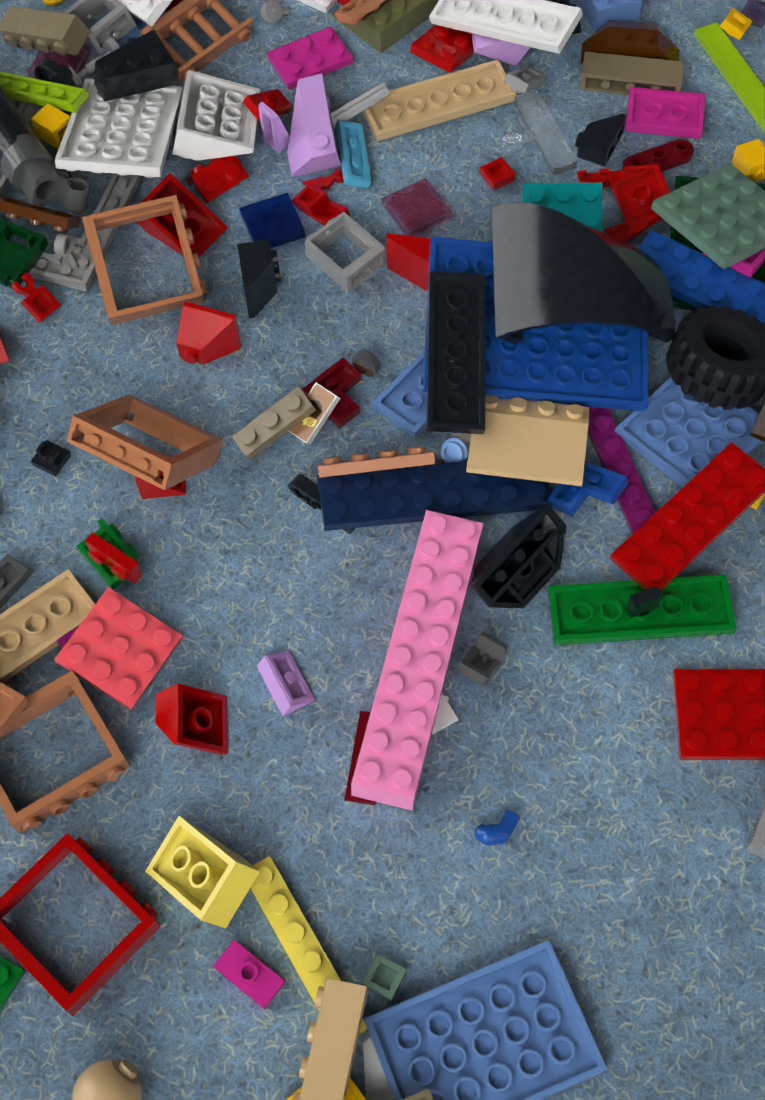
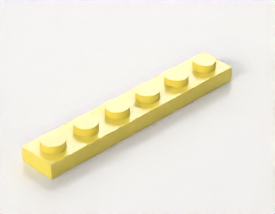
[250,856,368,1035]

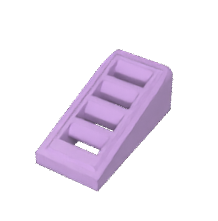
[258,101,289,152]

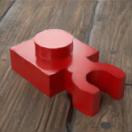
[11,273,61,323]

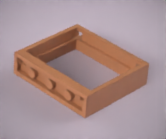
[82,195,207,325]
[67,394,223,490]
[0,670,130,834]

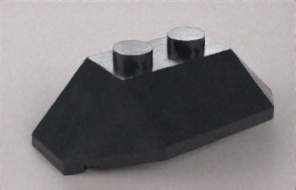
[470,504,567,609]

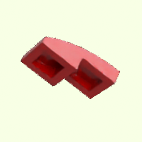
[292,184,350,226]

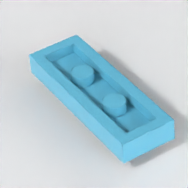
[335,120,372,189]

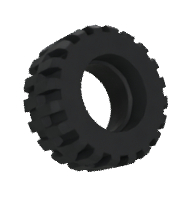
[666,305,765,410]

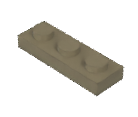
[232,386,316,459]

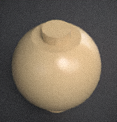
[72,1059,143,1100]

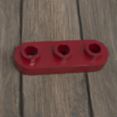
[622,139,694,172]

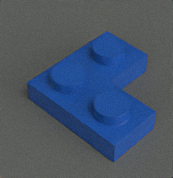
[547,461,628,516]

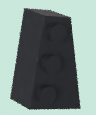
[94,29,175,102]

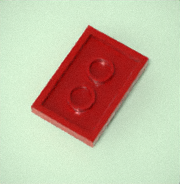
[410,25,474,73]

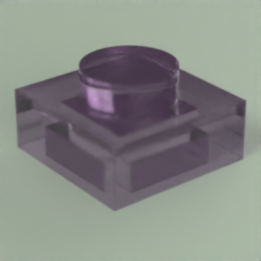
[741,0,765,28]

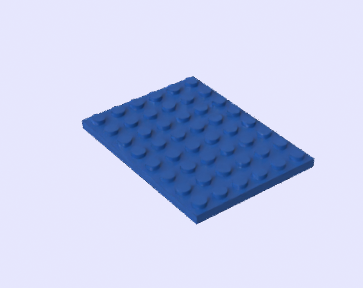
[422,237,648,411]

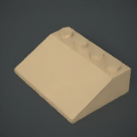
[466,395,590,486]

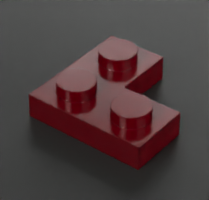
[302,358,362,429]

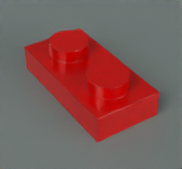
[85,532,143,584]

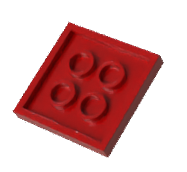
[673,669,765,760]

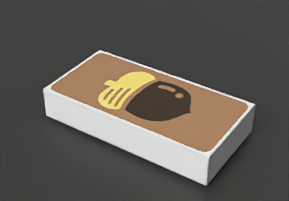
[289,383,341,445]

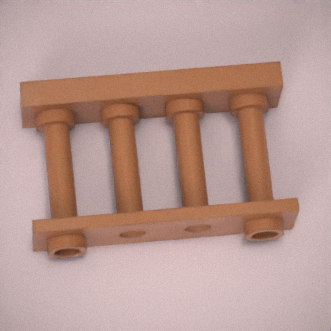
[141,0,253,84]

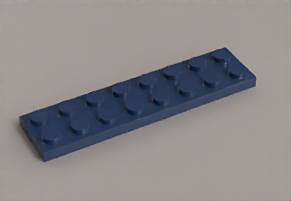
[317,461,551,531]

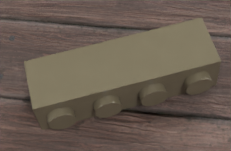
[0,6,90,55]
[580,51,684,95]

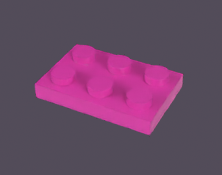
[267,26,353,90]
[625,87,705,139]

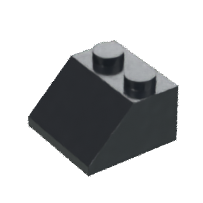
[237,239,281,318]

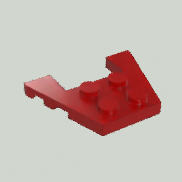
[577,164,670,243]

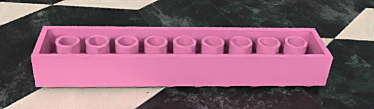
[351,510,484,811]

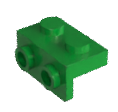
[76,518,141,590]

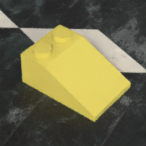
[145,816,260,928]

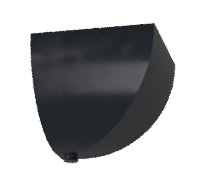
[492,202,676,344]

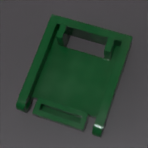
[0,218,49,289]

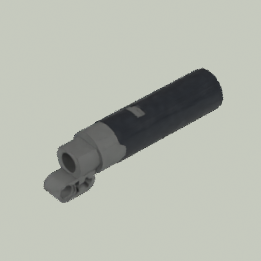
[0,87,90,213]

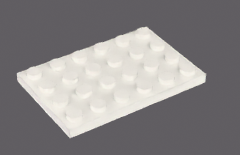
[55,79,183,178]

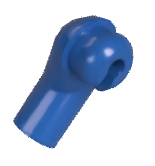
[474,810,520,846]

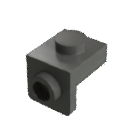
[458,632,508,686]

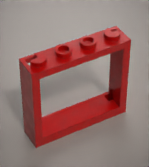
[0,833,160,1016]

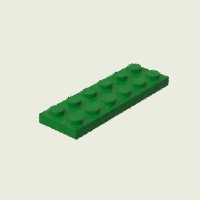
[547,575,736,645]

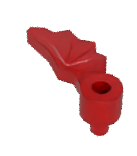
[303,168,344,190]

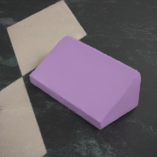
[257,650,315,716]

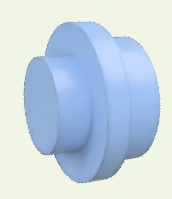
[441,437,469,463]

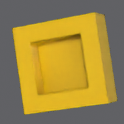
[720,8,752,40]

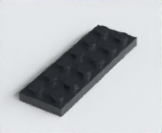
[426,271,485,434]

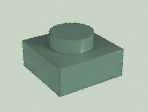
[362,953,407,1002]

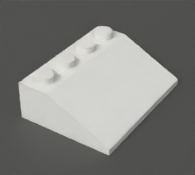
[172,70,260,161]

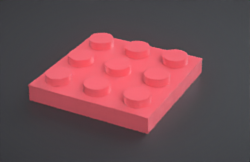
[55,587,183,711]

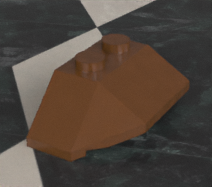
[581,20,680,63]

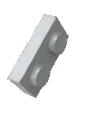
[504,65,547,94]

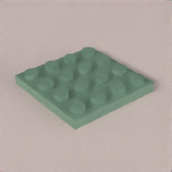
[651,164,765,269]

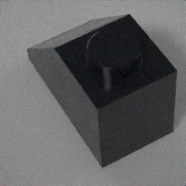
[575,114,627,167]

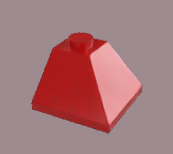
[176,301,242,364]
[155,683,228,755]

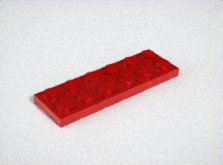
[610,442,765,592]

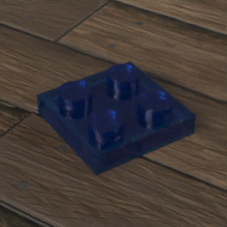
[239,193,306,248]

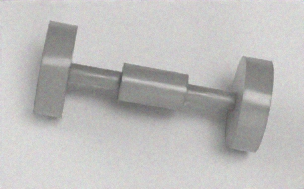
[68,37,120,88]

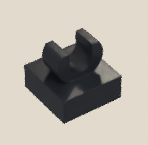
[31,440,71,477]

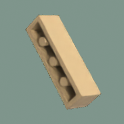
[293,978,368,1100]

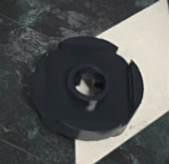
[34,57,75,87]

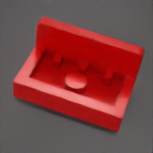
[187,155,249,204]

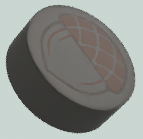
[352,350,380,377]

